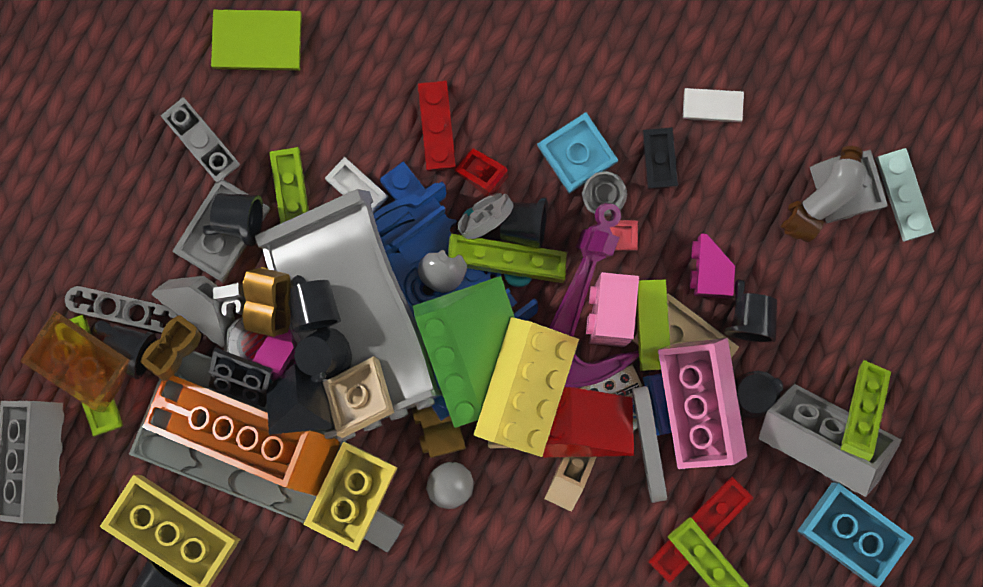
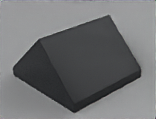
[266,364,331,435]

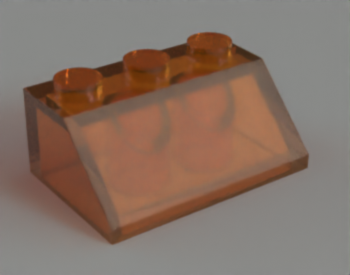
[21,311,131,413]

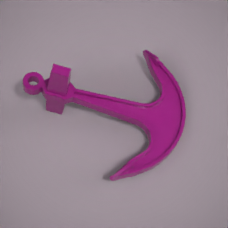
[549,203,639,387]

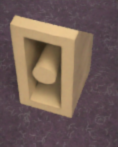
[544,457,596,512]

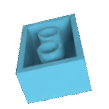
[798,483,914,587]

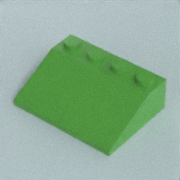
[413,276,515,428]

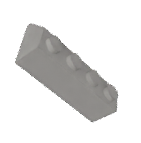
[759,384,901,497]
[0,401,64,524]

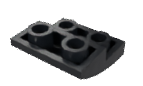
[208,348,273,407]

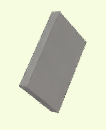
[172,179,270,283]

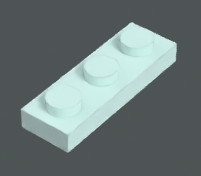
[876,148,934,242]

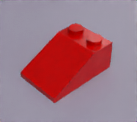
[543,387,634,458]

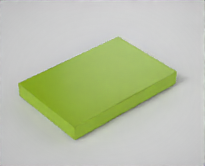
[211,10,302,71]

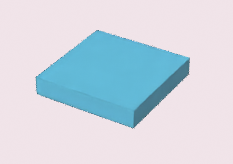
[537,112,619,194]

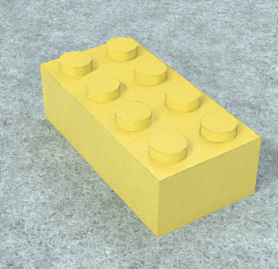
[474,317,579,457]
[100,475,241,587]

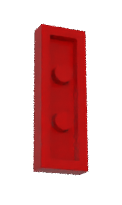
[418,81,456,172]

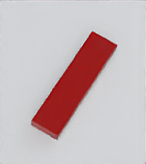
[647,476,754,584]

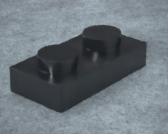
[642,127,678,190]

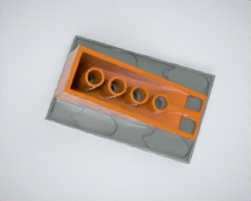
[129,351,347,523]

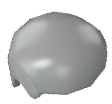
[582,171,627,216]
[418,250,467,293]
[426,462,474,509]

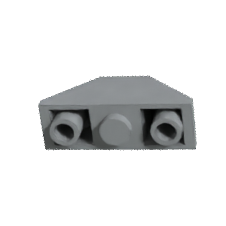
[161,97,240,184]
[152,276,235,348]

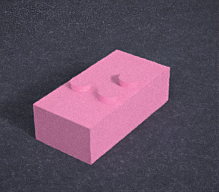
[586,272,639,347]
[658,338,747,469]

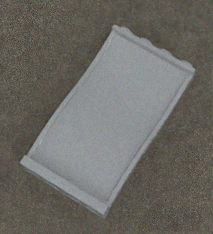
[255,189,442,442]

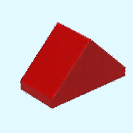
[455,148,508,197]

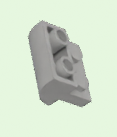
[810,150,888,223]

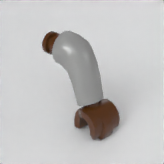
[780,146,866,242]

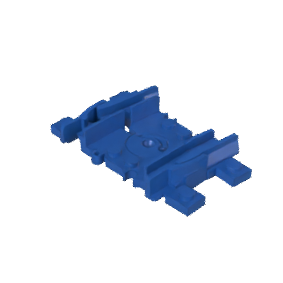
[373,161,538,421]

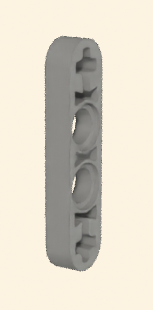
[65,286,179,333]
[632,386,667,503]

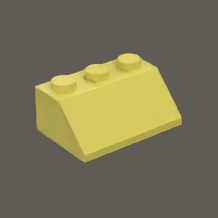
[303,442,397,551]

